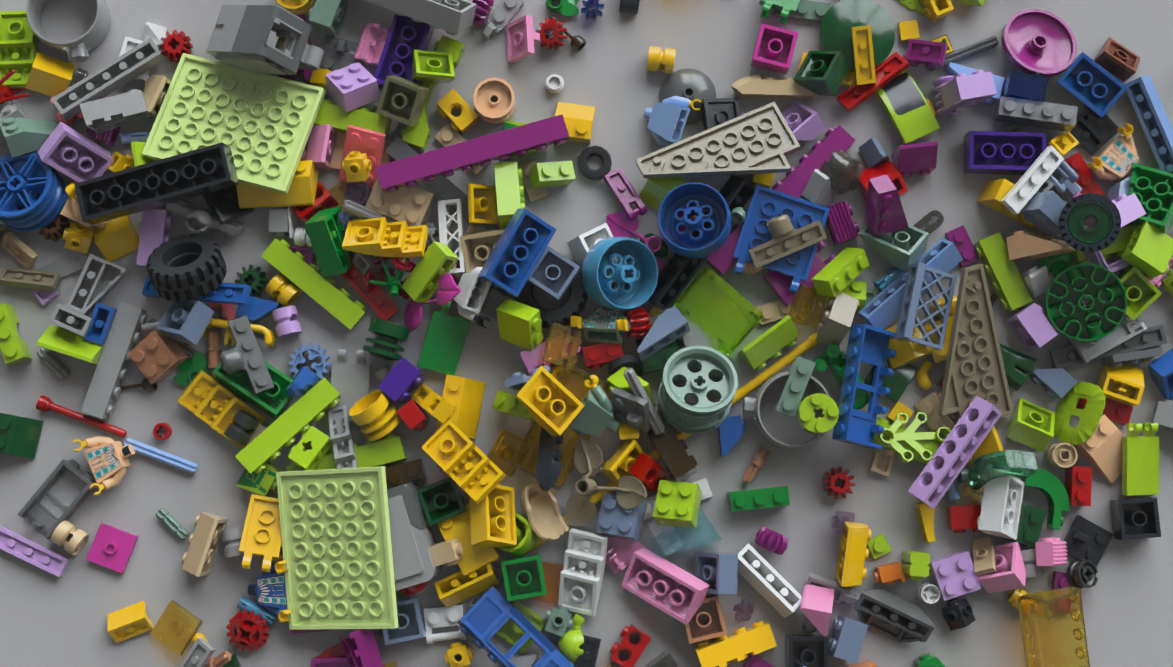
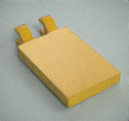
[239,494,282,573]

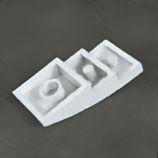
[558,528,608,617]

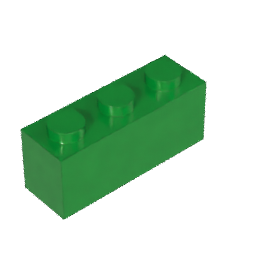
[727,486,790,512]

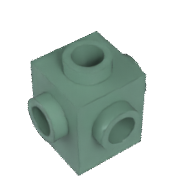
[544,605,573,637]

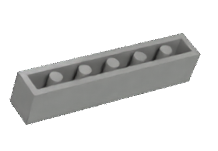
[51,37,165,121]
[80,302,148,420]

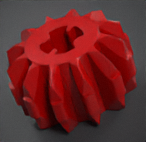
[536,18,568,50]
[159,30,193,63]
[624,307,650,340]
[822,466,855,499]

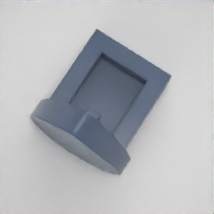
[859,137,890,168]

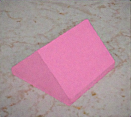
[800,584,835,637]

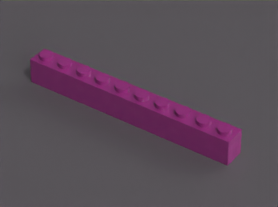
[375,114,569,193]
[705,125,856,277]

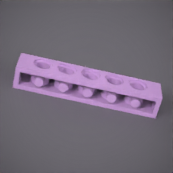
[908,396,1003,509]

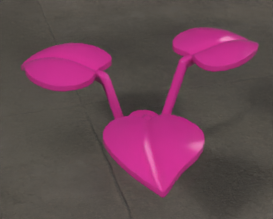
[606,211,695,276]
[404,273,461,333]

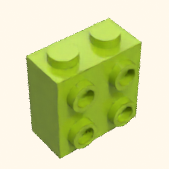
[1121,221,1173,278]
[496,298,543,351]

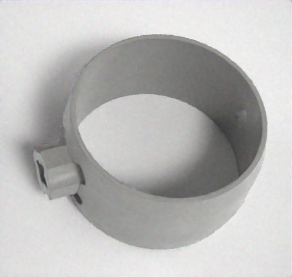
[26,0,111,63]
[743,371,830,449]

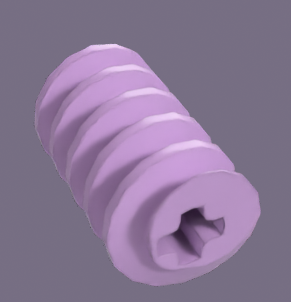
[932,76,961,118]

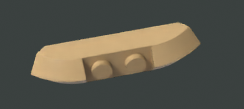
[731,75,820,101]

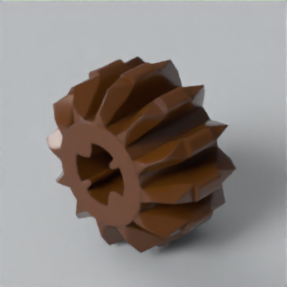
[39,214,71,242]

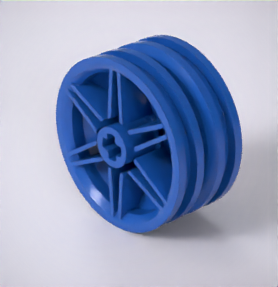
[0,152,67,232]

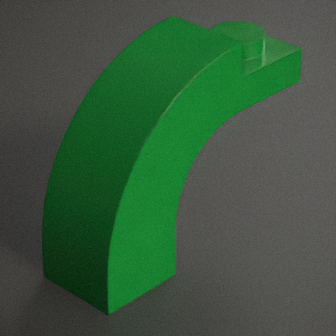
[1021,466,1070,530]

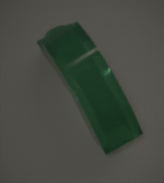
[968,450,1037,490]

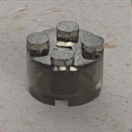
[820,150,865,195]

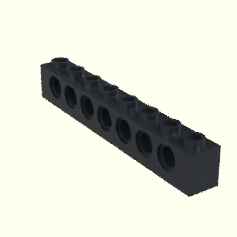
[647,175,755,311]

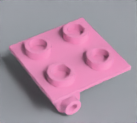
[605,537,644,575]

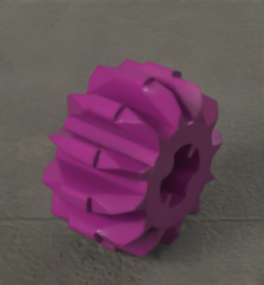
[472,0,494,27]
[754,527,789,555]

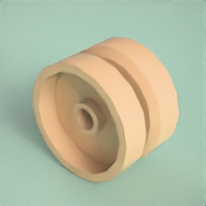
[473,77,516,125]

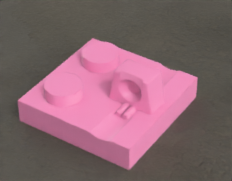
[506,15,540,63]

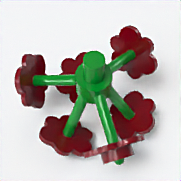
[363,256,416,300]

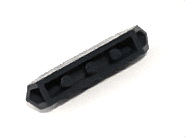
[535,427,567,492]

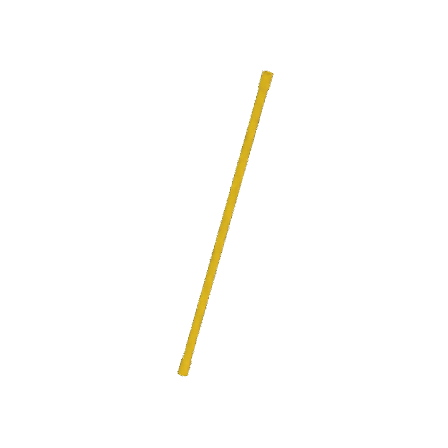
[531,332,819,551]

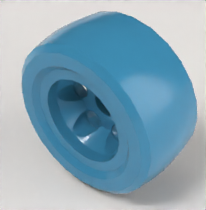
[582,237,658,310]

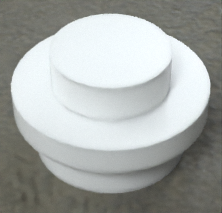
[545,74,564,93]

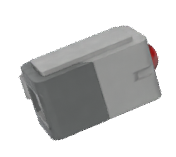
[206,5,324,75]
[387,482,443,595]

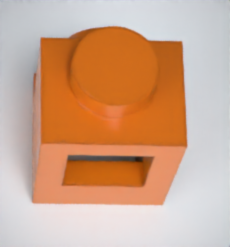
[873,561,906,586]

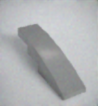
[327,405,358,469]

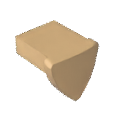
[869,448,897,477]

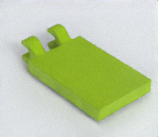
[1122,422,1160,496]

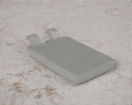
[329,349,371,422]

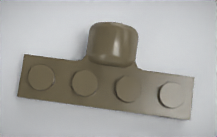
[747,215,827,268]

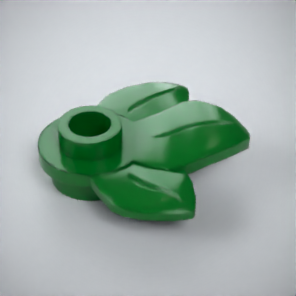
[546,0,579,17]
[1036,252,1074,275]
[173,351,207,386]

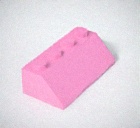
[621,547,710,625]

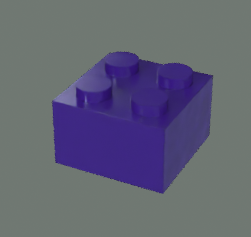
[378,357,425,404]

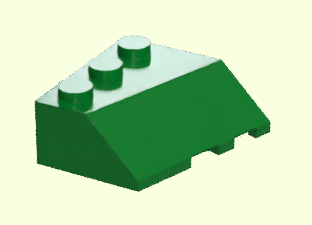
[1129,162,1173,234]

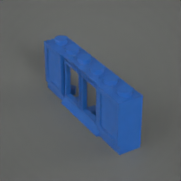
[832,324,896,449]
[457,586,575,667]

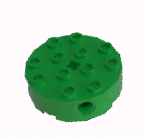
[1044,262,1128,342]

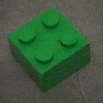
[501,554,548,601]

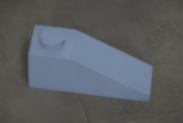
[637,306,690,362]

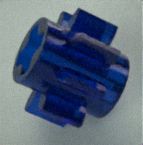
[581,0,604,21]

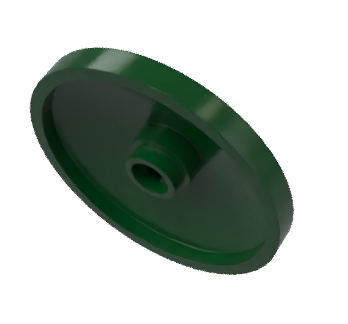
[819,0,895,72]

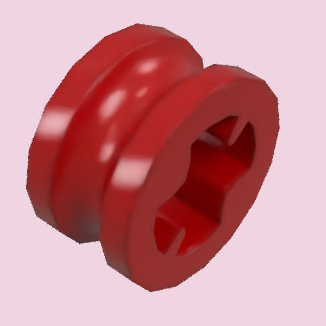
[153,423,172,440]

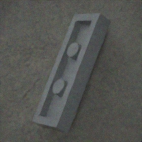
[1101,348,1162,367]

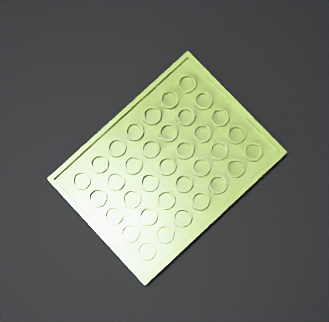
[142,53,326,194]
[276,466,398,630]

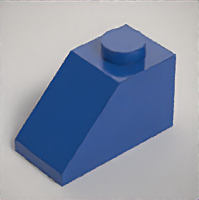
[235,296,282,324]
[83,303,117,345]
[717,415,746,457]

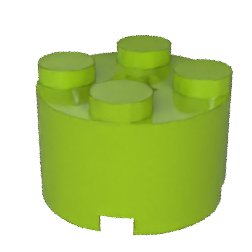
[796,393,839,434]
[498,513,538,557]

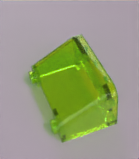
[672,267,764,356]

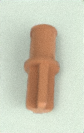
[206,330,222,368]
[742,446,771,484]
[204,651,232,667]

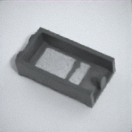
[17,459,97,539]

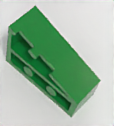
[304,206,351,277]

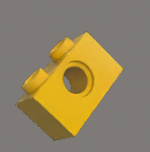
[436,88,480,135]

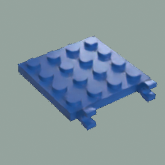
[732,184,830,293]

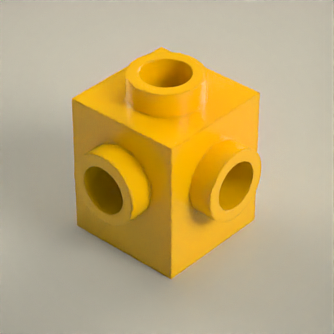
[108,151,135,172]
[342,151,371,182]
[62,222,94,254]
[444,641,474,667]

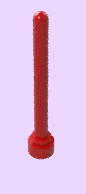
[36,395,127,437]

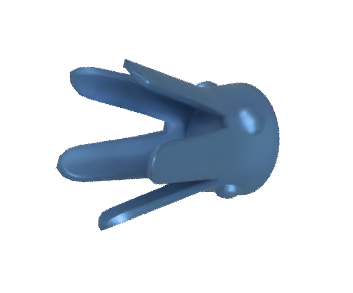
[945,476,962,505]

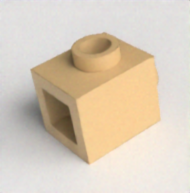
[429,538,463,567]

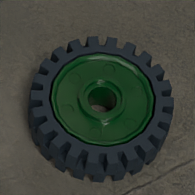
[1059,193,1121,252]

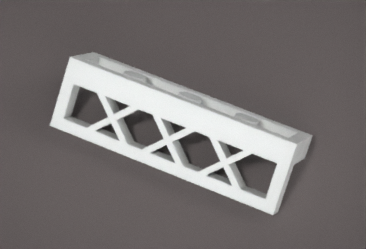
[438,199,465,277]

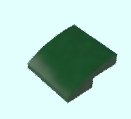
[864,358,917,403]

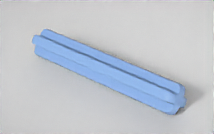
[124,438,198,474]

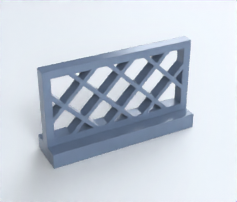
[895,262,957,351]

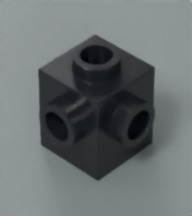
[941,598,976,631]

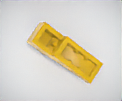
[411,382,455,424]
[915,502,936,543]

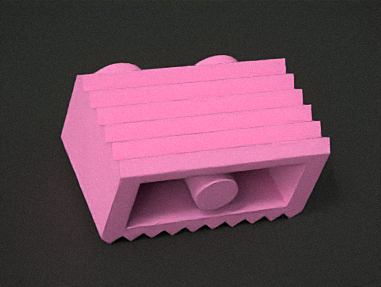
[1035,537,1068,566]

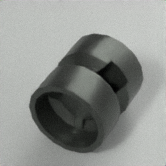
[224,409,260,446]

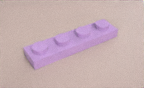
[0,526,70,577]

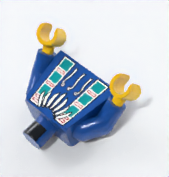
[247,560,292,622]

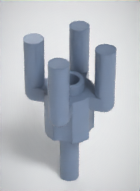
[1048,160,1083,202]

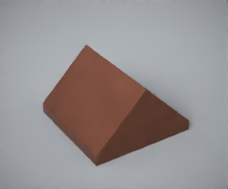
[1094,37,1140,82]

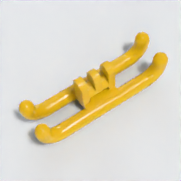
[202,318,275,347]

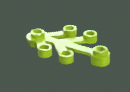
[876,412,951,463]

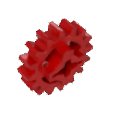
[226,609,270,653]

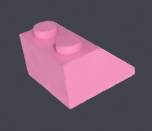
[303,124,337,170]
[978,542,1026,594]

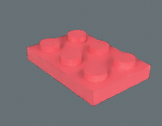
[338,125,386,189]

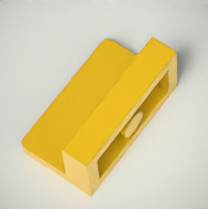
[107,601,153,643]

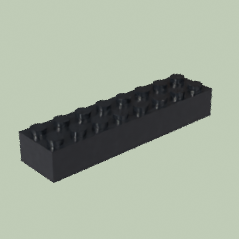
[74,142,239,225]

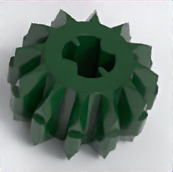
[235,265,268,297]

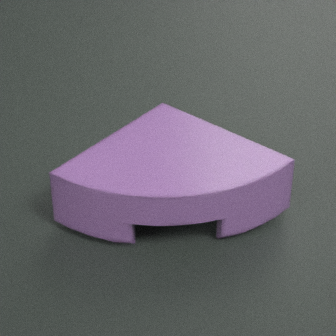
[31,290,60,307]

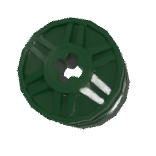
[363,318,410,361]

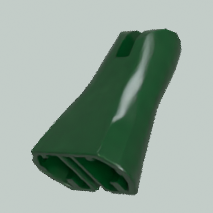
[999,343,1037,391]

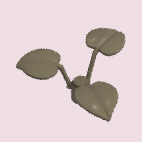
[565,438,647,526]

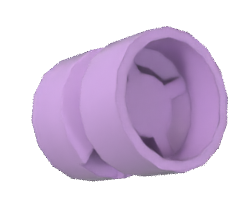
[271,306,302,338]

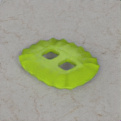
[1054,381,1106,445]

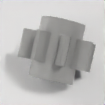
[425,222,440,246]

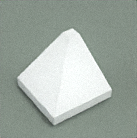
[145,22,167,46]

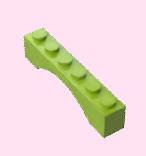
[400,35,465,152]

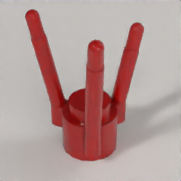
[0,69,29,104]

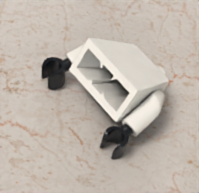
[454,267,491,329]

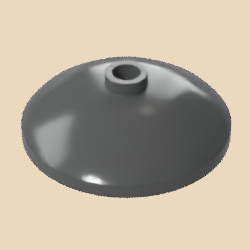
[660,68,716,125]

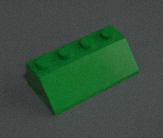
[213,344,294,420]

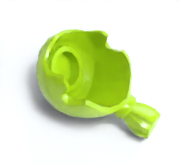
[559,614,584,662]

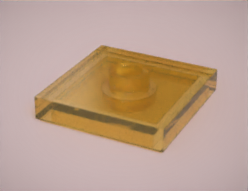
[150,600,203,655]

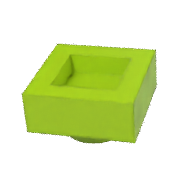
[867,533,892,559]

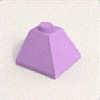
[781,100,826,141]

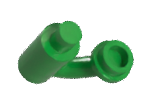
[813,343,840,372]

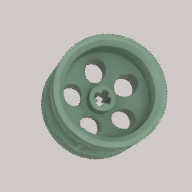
[657,346,738,434]

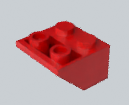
[854,160,908,202]

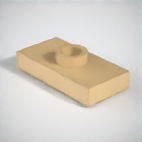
[972,535,996,576]

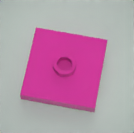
[86,523,139,573]

